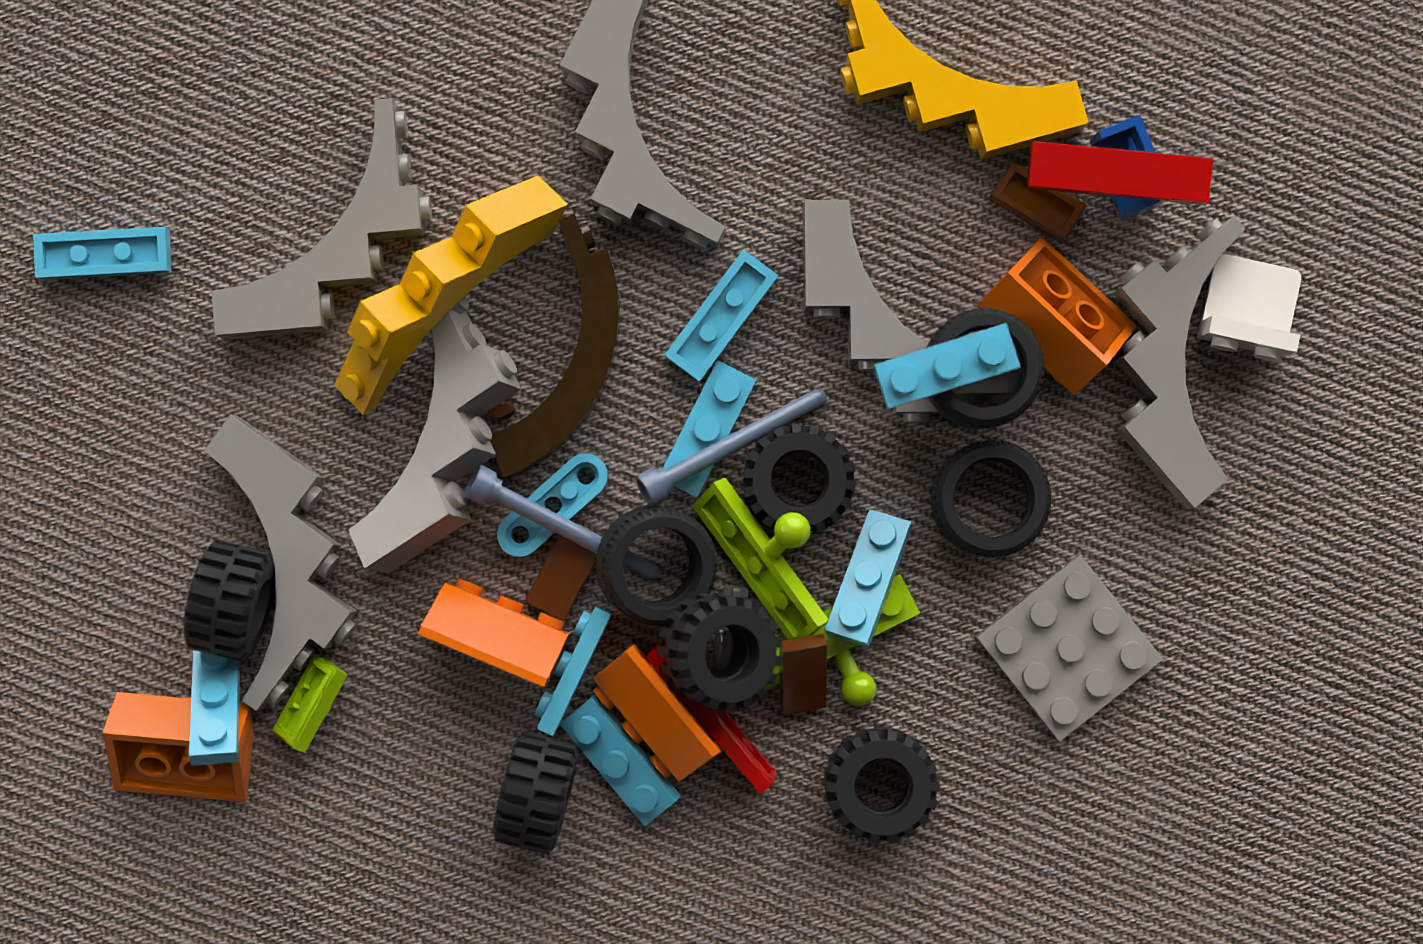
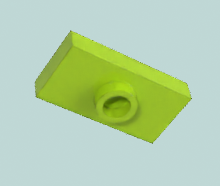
[272,654,348,753]

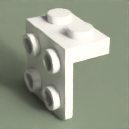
[1197,254,1301,361]

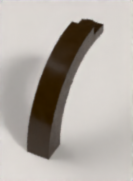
[489,214,620,479]

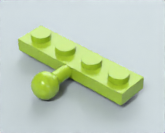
[692,478,829,640]
[764,574,920,707]

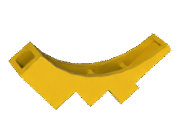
[837,0,1089,160]
[334,176,568,415]

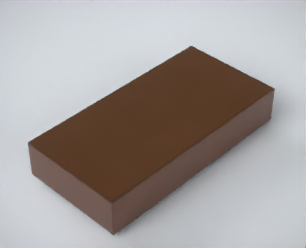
[988,160,1087,244]
[525,535,597,621]
[779,634,827,715]

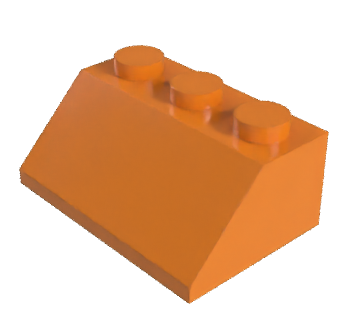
[977,236,1137,396]
[418,578,571,687]
[593,642,720,782]
[103,692,254,802]

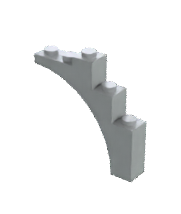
[560,0,725,250]
[211,98,433,340]
[803,200,1019,423]
[1114,216,1246,509]
[348,296,521,573]
[204,414,358,711]

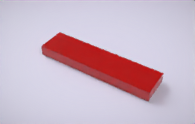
[1027,141,1213,206]
[645,640,777,794]

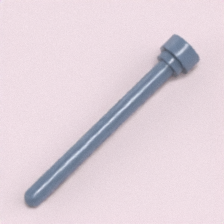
[635,389,826,507]
[463,464,659,580]

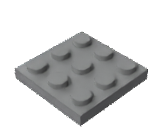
[975,555,1163,742]

